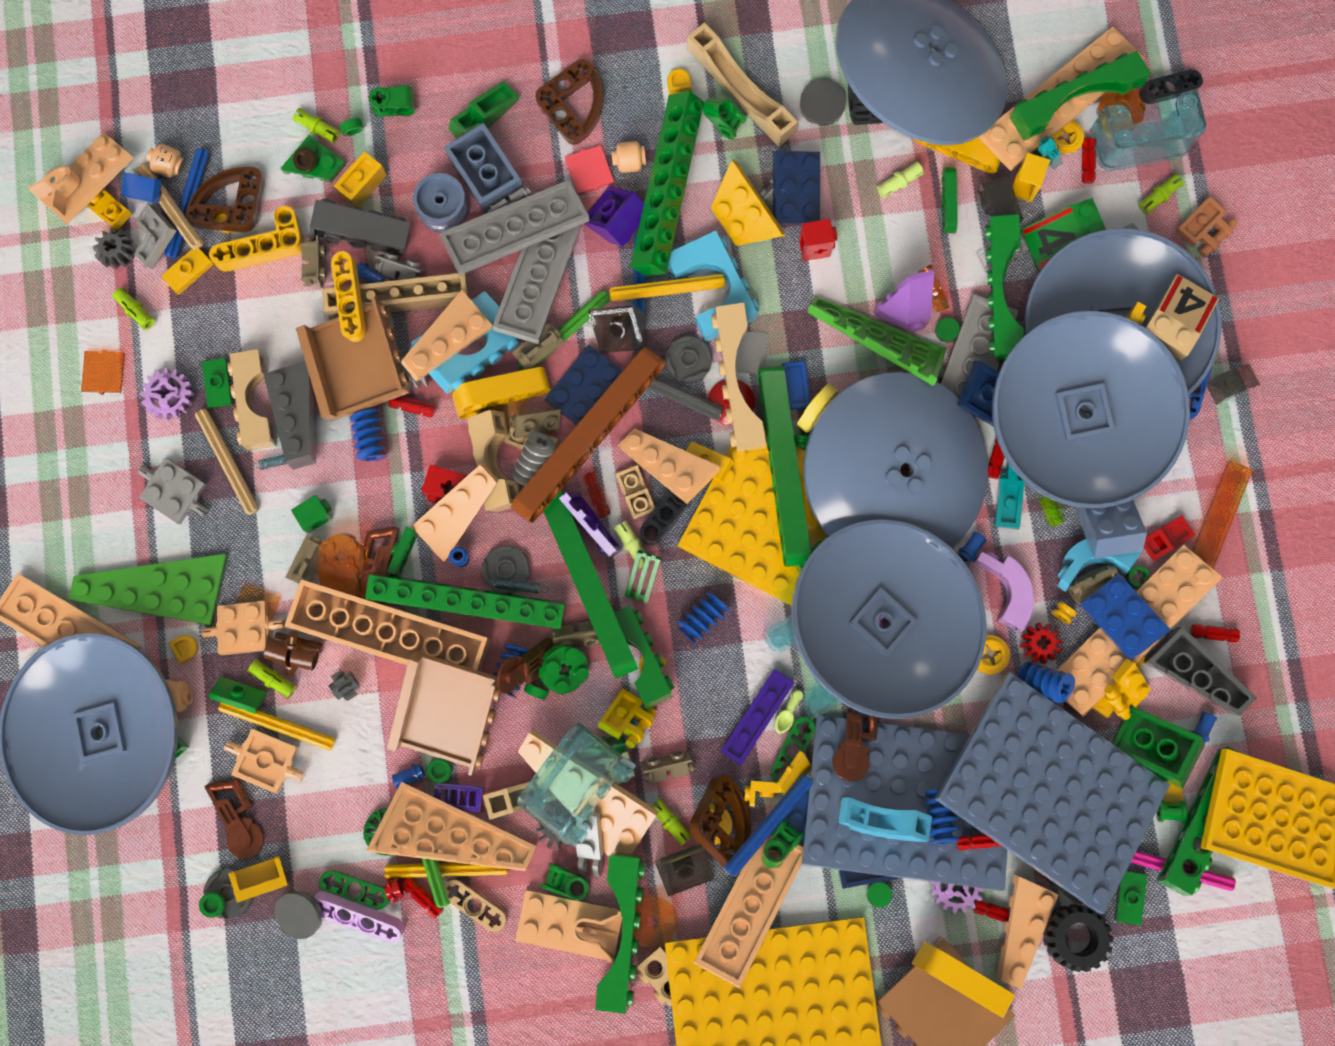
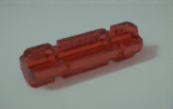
[583,472,611,518]

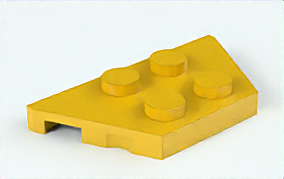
[711,161,786,246]

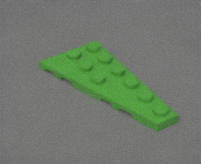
[807,295,947,386]
[68,554,228,626]

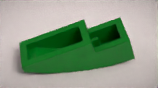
[449,81,519,139]

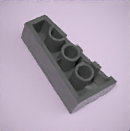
[309,199,410,256]
[263,361,316,470]
[1143,627,1257,716]

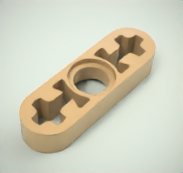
[445,879,507,932]

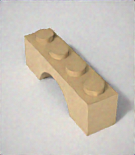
[227,349,276,451]
[467,410,520,512]

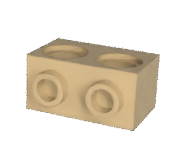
[637,945,672,1007]

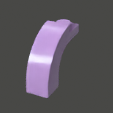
[973,551,1034,633]

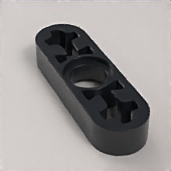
[1139,69,1203,104]

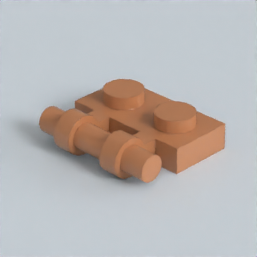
[1176,196,1238,258]

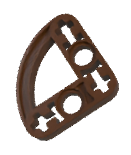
[535,59,603,145]
[186,167,264,232]
[689,775,751,868]

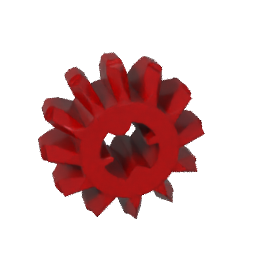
[1020,622,1063,664]

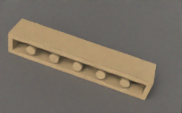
[322,273,470,320]

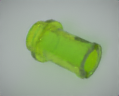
[1038,497,1065,528]

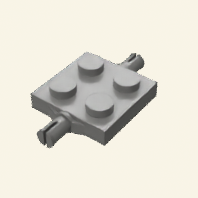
[137,458,210,524]

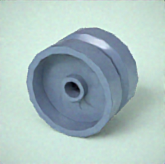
[413,173,469,233]

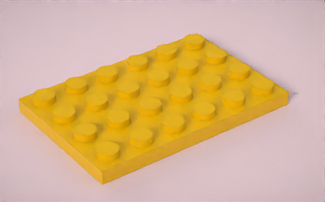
[1200,749,1335,889]

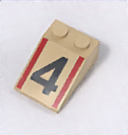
[1144,274,1220,361]

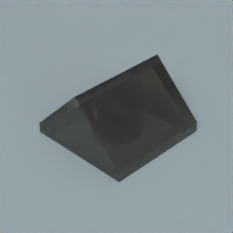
[588,305,647,353]
[655,843,715,896]

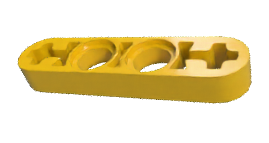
[331,251,366,342]

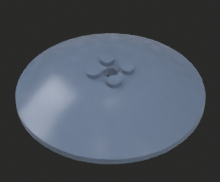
[836,0,1007,145]
[1024,229,1222,414]
[992,311,1190,508]
[803,372,988,548]
[791,519,987,719]
[0,633,178,835]

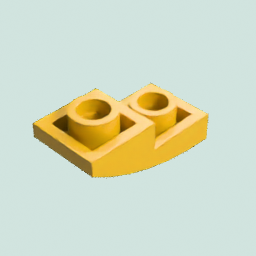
[86,189,133,231]

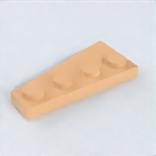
[401,290,493,381]
[618,428,720,504]
[411,463,498,562]
[996,875,1059,989]

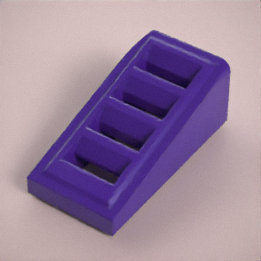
[434,783,485,812]

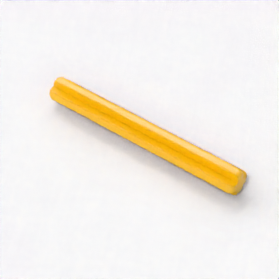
[609,274,725,302]
[219,702,336,750]
[384,862,509,878]

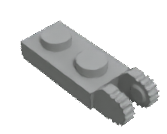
[573,809,604,877]

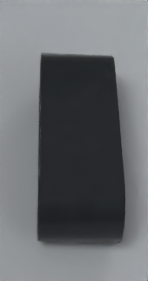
[640,491,692,546]

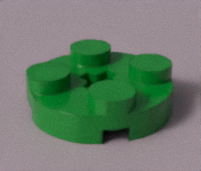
[539,644,589,695]

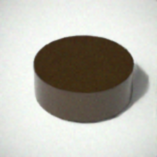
[293,148,318,173]

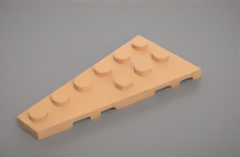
[518,729,659,857]
[367,782,537,871]

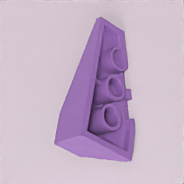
[874,269,934,332]

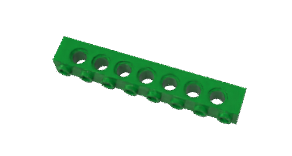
[630,90,704,276]
[365,573,566,629]

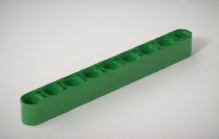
[758,365,811,567]
[543,491,638,679]

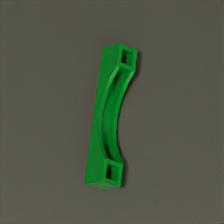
[1010,51,1151,141]
[986,214,1025,362]
[595,852,646,1014]

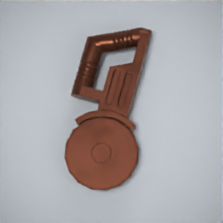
[356,526,399,605]
[496,638,553,694]
[832,706,878,782]
[204,779,264,859]

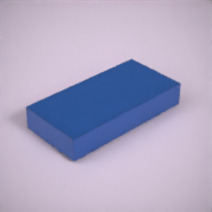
[122,173,161,204]
[781,361,811,411]

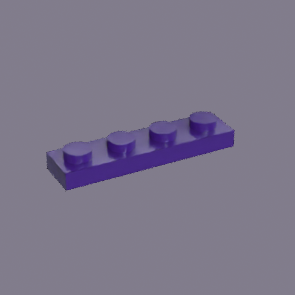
[720,669,795,765]

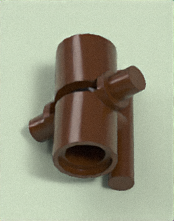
[264,631,324,676]

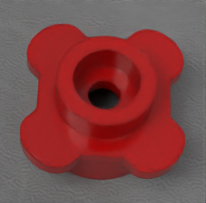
[384,878,404,903]

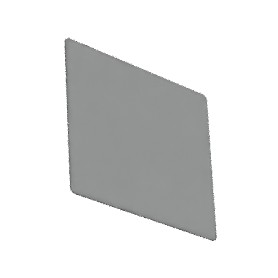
[735,332,767,374]

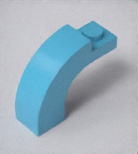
[1057,539,1142,592]
[838,797,932,842]

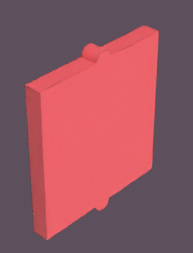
[565,145,614,195]

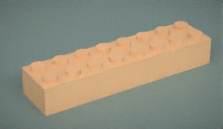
[285,580,491,672]

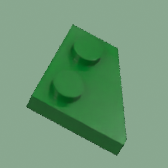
[280,135,346,182]

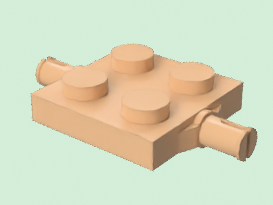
[201,601,285,656]
[224,729,305,794]

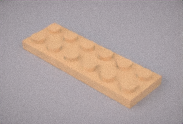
[0,573,142,649]
[694,832,803,988]

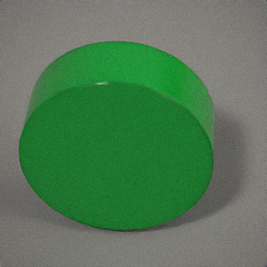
[339,118,364,136]
[935,318,960,343]
[524,683,549,700]
[427,758,453,783]
[866,882,892,908]
[199,892,226,918]

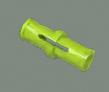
[293,108,340,143]
[1138,174,1184,215]
[112,287,155,330]
[247,659,297,699]
[651,798,693,846]

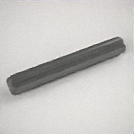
[648,377,723,420]

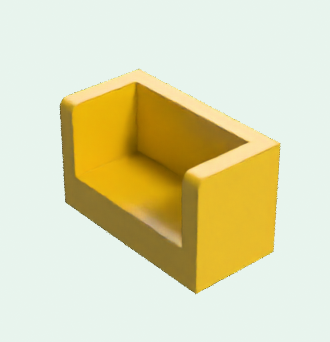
[333,151,387,208]
[1010,153,1050,203]
[228,856,287,903]

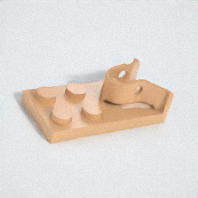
[28,132,133,224]
[515,890,622,963]

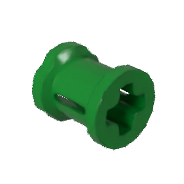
[1156,800,1187,823]

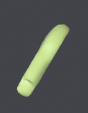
[774,689,803,734]

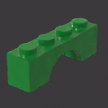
[614,605,675,710]

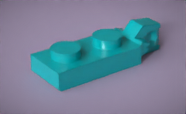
[1038,136,1062,169]
[994,463,1025,530]

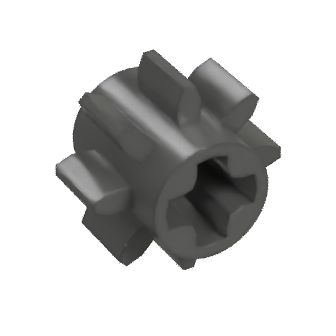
[329,670,360,701]

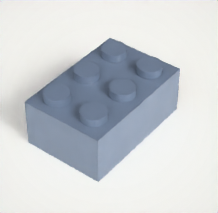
[444,123,523,214]
[1074,500,1147,559]

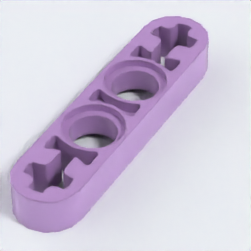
[314,891,405,943]

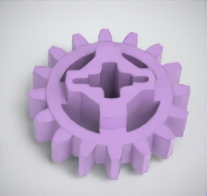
[140,368,195,421]
[929,882,985,914]

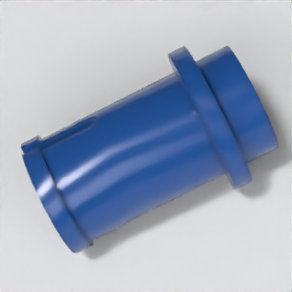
[357,262,385,284]
[958,532,987,564]
[449,547,470,567]
[1191,711,1217,744]
[392,763,425,789]

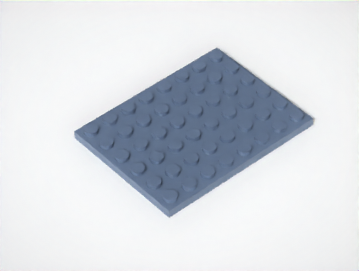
[934,672,1170,914]
[801,715,1007,891]

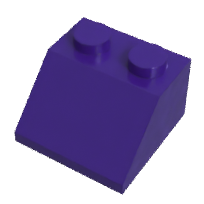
[584,185,644,247]

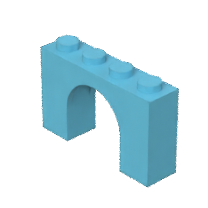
[668,231,759,343]
[410,291,521,394]

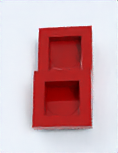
[1144,515,1196,561]

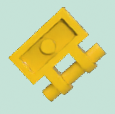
[1104,659,1151,720]
[597,688,657,748]

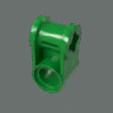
[369,85,415,117]
[703,97,746,140]
[761,818,805,869]
[540,862,591,900]

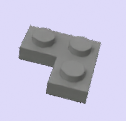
[134,203,177,269]

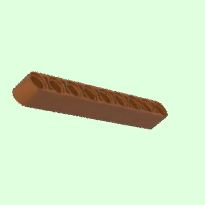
[511,347,666,523]

